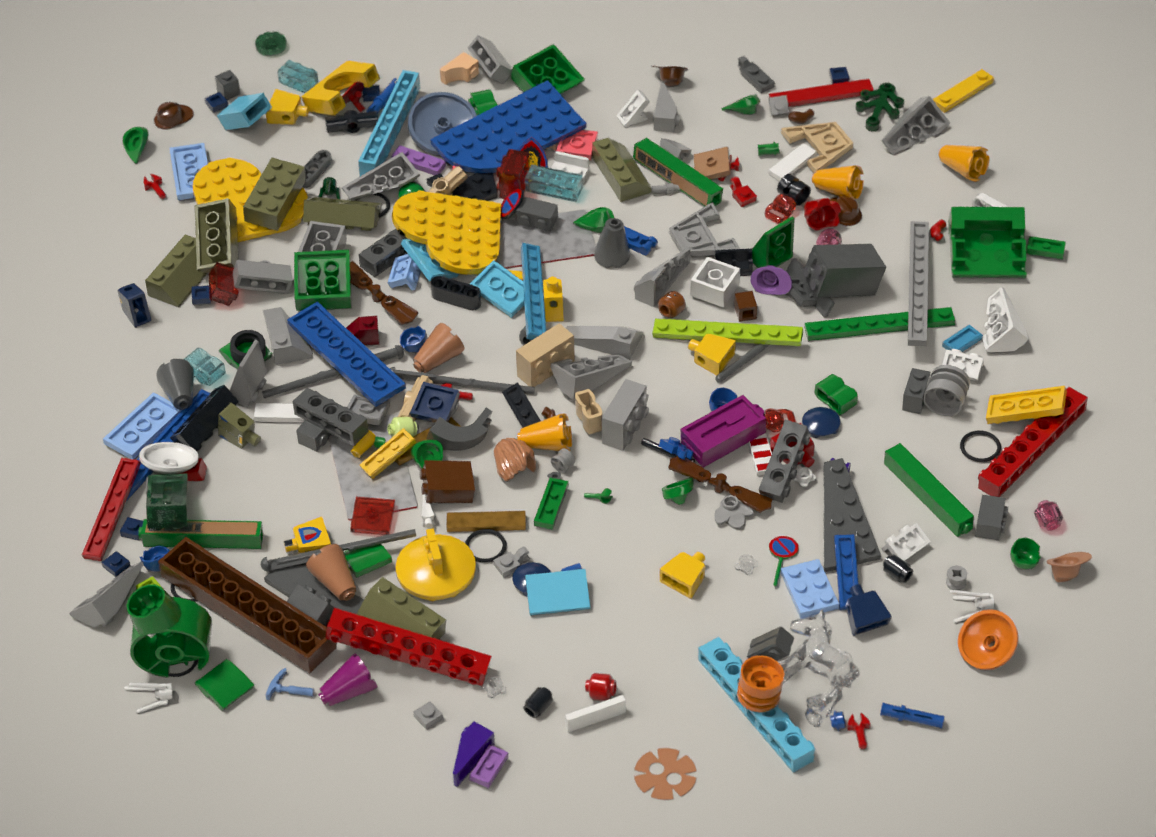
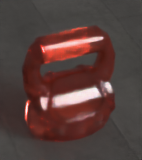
[764,194,797,224]
[764,408,796,432]

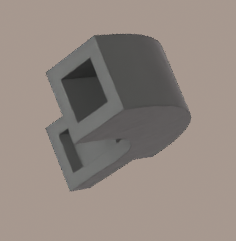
[426,407,493,451]

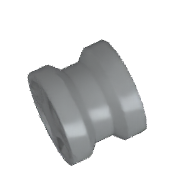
[551,448,575,473]
[946,565,967,591]

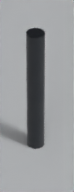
[641,438,695,463]

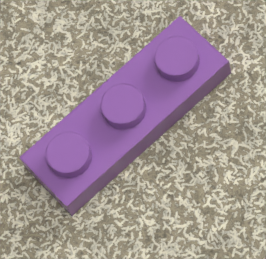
[391,145,446,175]

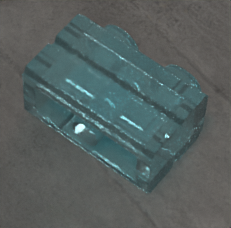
[278,60,319,93]

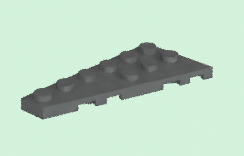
[823,458,881,572]

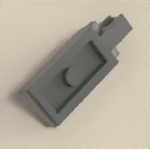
[738,56,775,93]

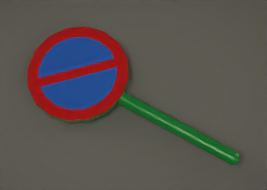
[769,536,799,586]

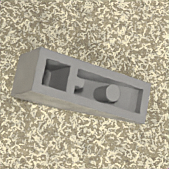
[654,83,680,132]

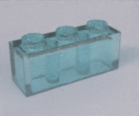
[525,165,583,202]

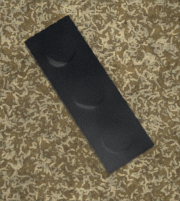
[502,382,541,428]

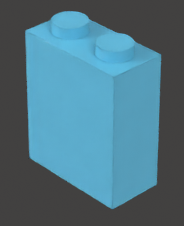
[217,93,272,130]

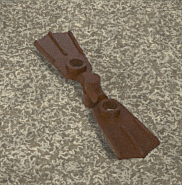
[350,261,419,325]
[668,456,773,513]

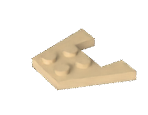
[781,122,853,173]

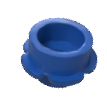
[830,710,846,731]

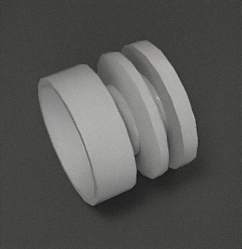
[923,365,970,416]

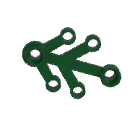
[855,82,904,132]

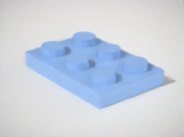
[781,559,839,618]

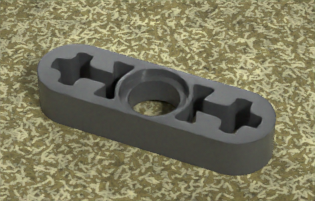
[303,150,332,188]

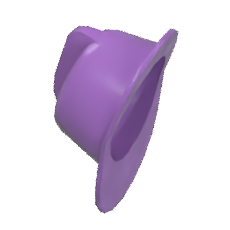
[750,266,792,295]

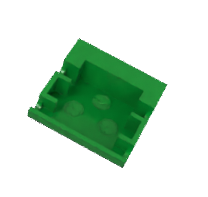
[948,207,1027,278]

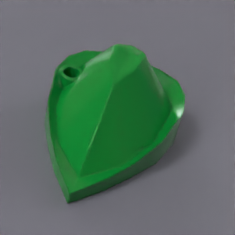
[721,94,761,114]
[122,127,149,164]
[573,207,614,233]
[411,440,443,468]
[662,477,694,505]

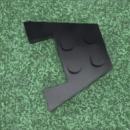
[426,173,498,201]

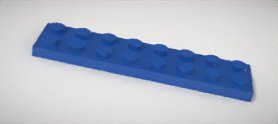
[287,302,406,407]

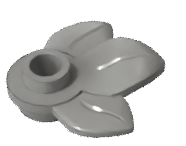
[715,495,753,529]

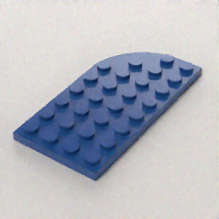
[430,80,587,173]

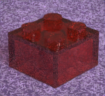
[496,149,530,199]

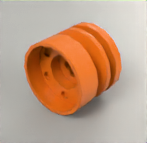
[737,655,784,712]

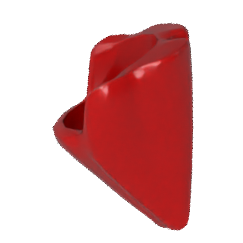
[804,198,841,230]

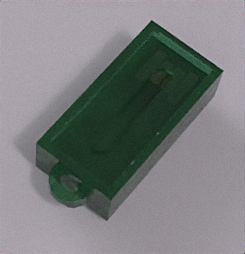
[146,474,189,530]

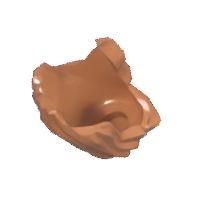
[494,438,536,481]

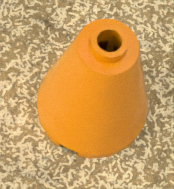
[939,145,990,182]
[812,165,864,199]
[517,413,572,451]

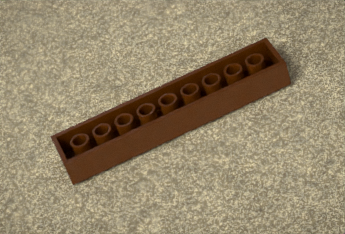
[158,537,337,674]

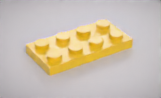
[986,385,1067,424]

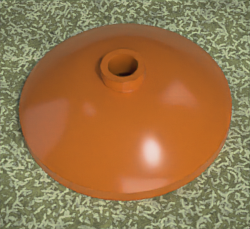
[958,610,1019,670]

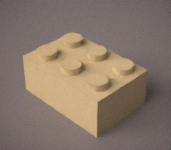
[516,323,575,387]

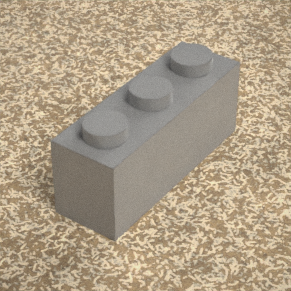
[468,35,512,84]
[233,260,293,294]

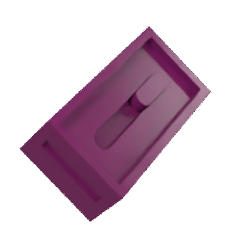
[680,395,766,468]

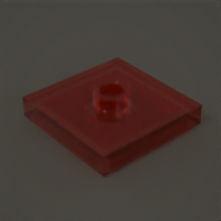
[350,496,395,535]

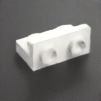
[549,151,589,185]
[942,349,984,381]
[882,523,931,561]

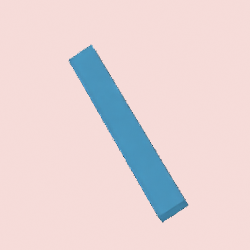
[521,243,546,340]

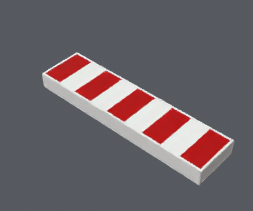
[748,433,772,476]

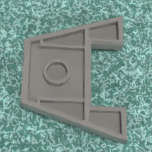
[669,202,740,256]

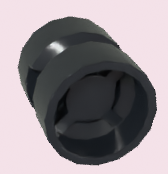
[777,173,811,206]

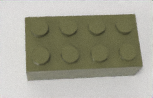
[243,157,306,231]

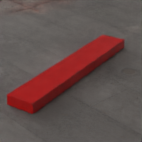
[769,79,874,107]
[82,457,141,561]

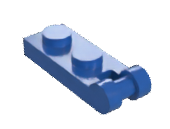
[624,226,658,256]

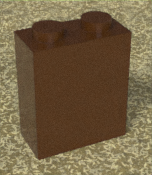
[419,460,475,503]

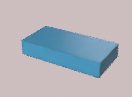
[942,324,983,352]

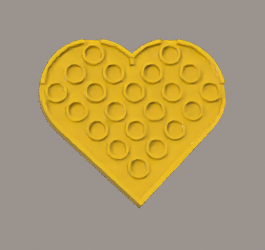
[193,158,308,242]
[392,190,501,275]

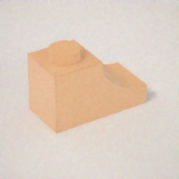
[440,52,479,85]

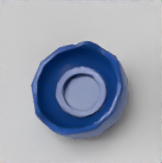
[400,326,428,353]
[709,387,737,411]
[140,546,170,572]

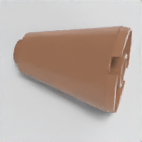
[413,323,465,373]
[306,544,356,601]

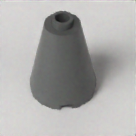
[594,218,630,268]
[156,359,194,410]

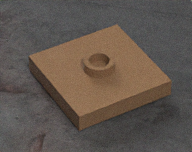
[694,146,731,180]

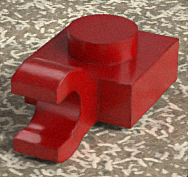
[730,176,757,207]

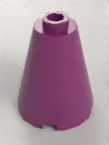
[318,653,378,706]

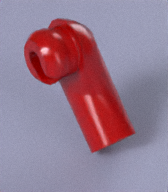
[930,219,947,242]

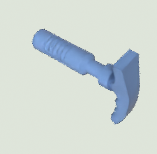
[266,668,314,700]

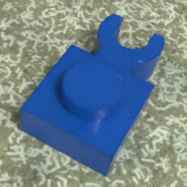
[659,437,694,459]

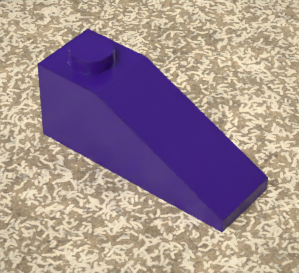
[453,721,495,787]

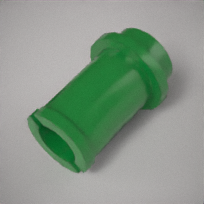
[758,142,780,156]

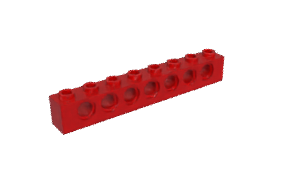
[978,387,1088,497]
[325,608,492,687]

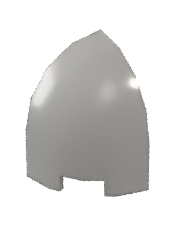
[660,138,692,160]

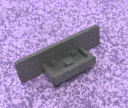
[786,258,834,317]

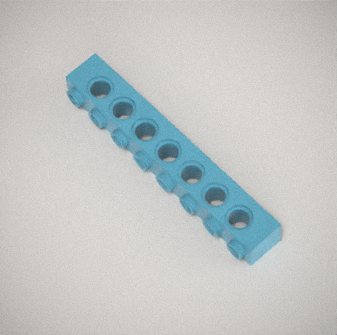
[358,70,420,176]
[698,637,815,772]

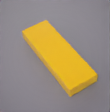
[360,428,417,480]

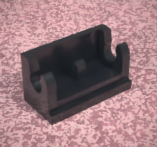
[715,248,753,276]

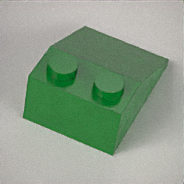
[752,216,795,268]

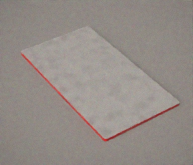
[497,209,596,269]
[329,414,417,521]

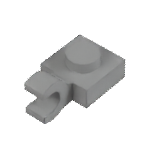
[493,546,530,578]

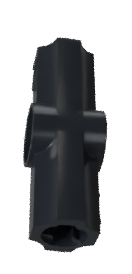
[325,110,378,133]

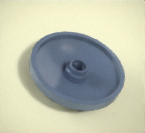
[408,92,477,156]

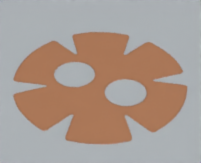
[634,748,697,800]

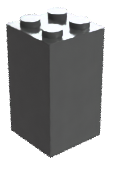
[803,244,886,297]

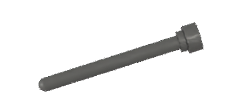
[715,344,769,382]

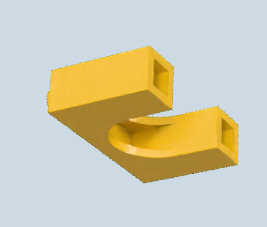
[301,60,380,116]

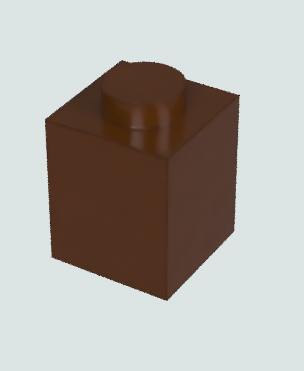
[734,291,757,322]

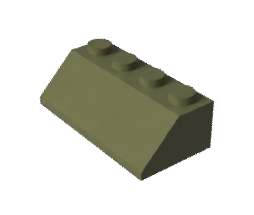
[592,138,652,202]
[303,197,382,231]
[194,198,238,275]
[145,234,208,308]
[357,577,446,649]

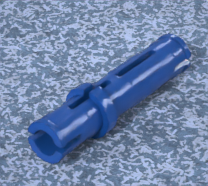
[367,78,397,114]
[880,702,945,729]

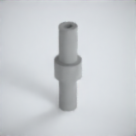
[651,183,681,194]

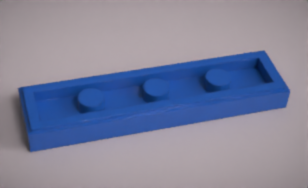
[834,535,858,610]

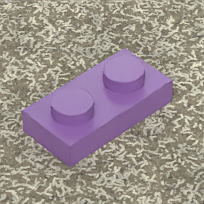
[470,745,509,788]

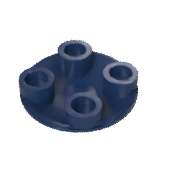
[802,407,840,438]
[512,562,551,597]

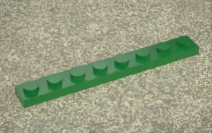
[804,307,955,341]

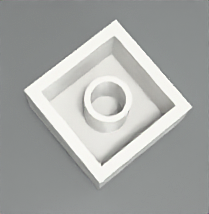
[690,257,740,308]

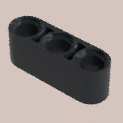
[430,276,481,310]

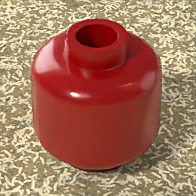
[585,673,617,701]

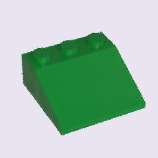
[511,44,585,94]
[294,250,352,311]

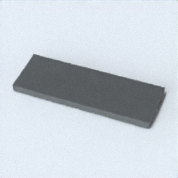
[264,553,364,631]

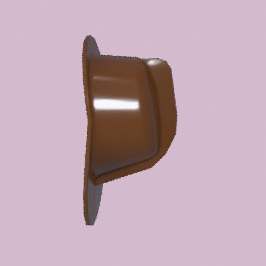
[651,66,688,87]
[154,102,194,129]
[830,196,862,226]

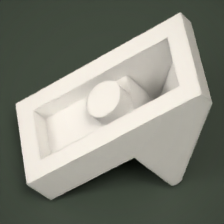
[617,90,650,127]

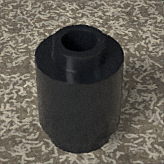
[883,554,913,583]
[523,687,553,718]

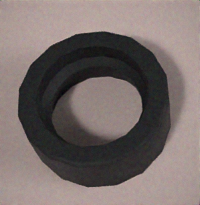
[230,330,266,364]

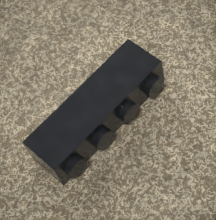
[170,385,239,451]

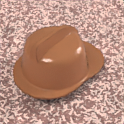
[1047,552,1092,582]

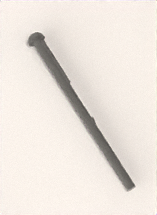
[262,345,404,398]
[390,367,535,394]
[261,529,416,572]

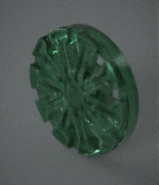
[255,31,287,56]

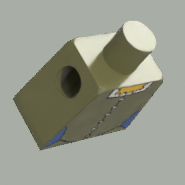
[218,403,261,448]

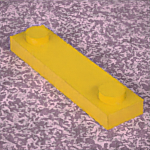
[933,69,994,113]

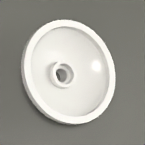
[139,442,198,475]

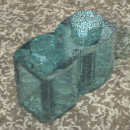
[184,348,226,386]

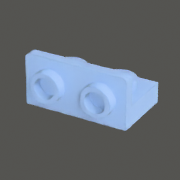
[388,254,421,290]

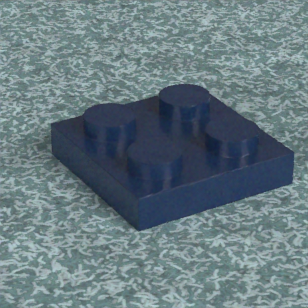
[410,382,460,422]

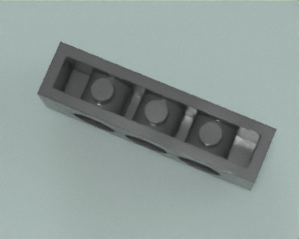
[359,228,408,277]
[292,388,369,446]
[758,419,811,503]

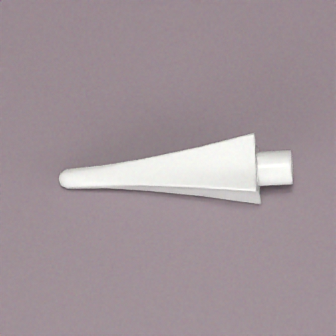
[421,495,436,529]

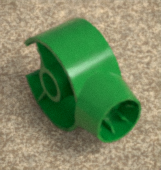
[127,584,212,677]

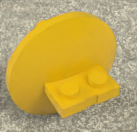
[396,528,476,601]

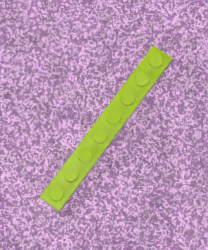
[652,318,803,346]

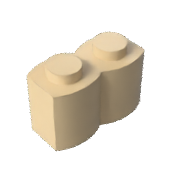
[575,389,602,434]

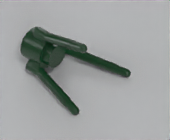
[318,177,341,199]

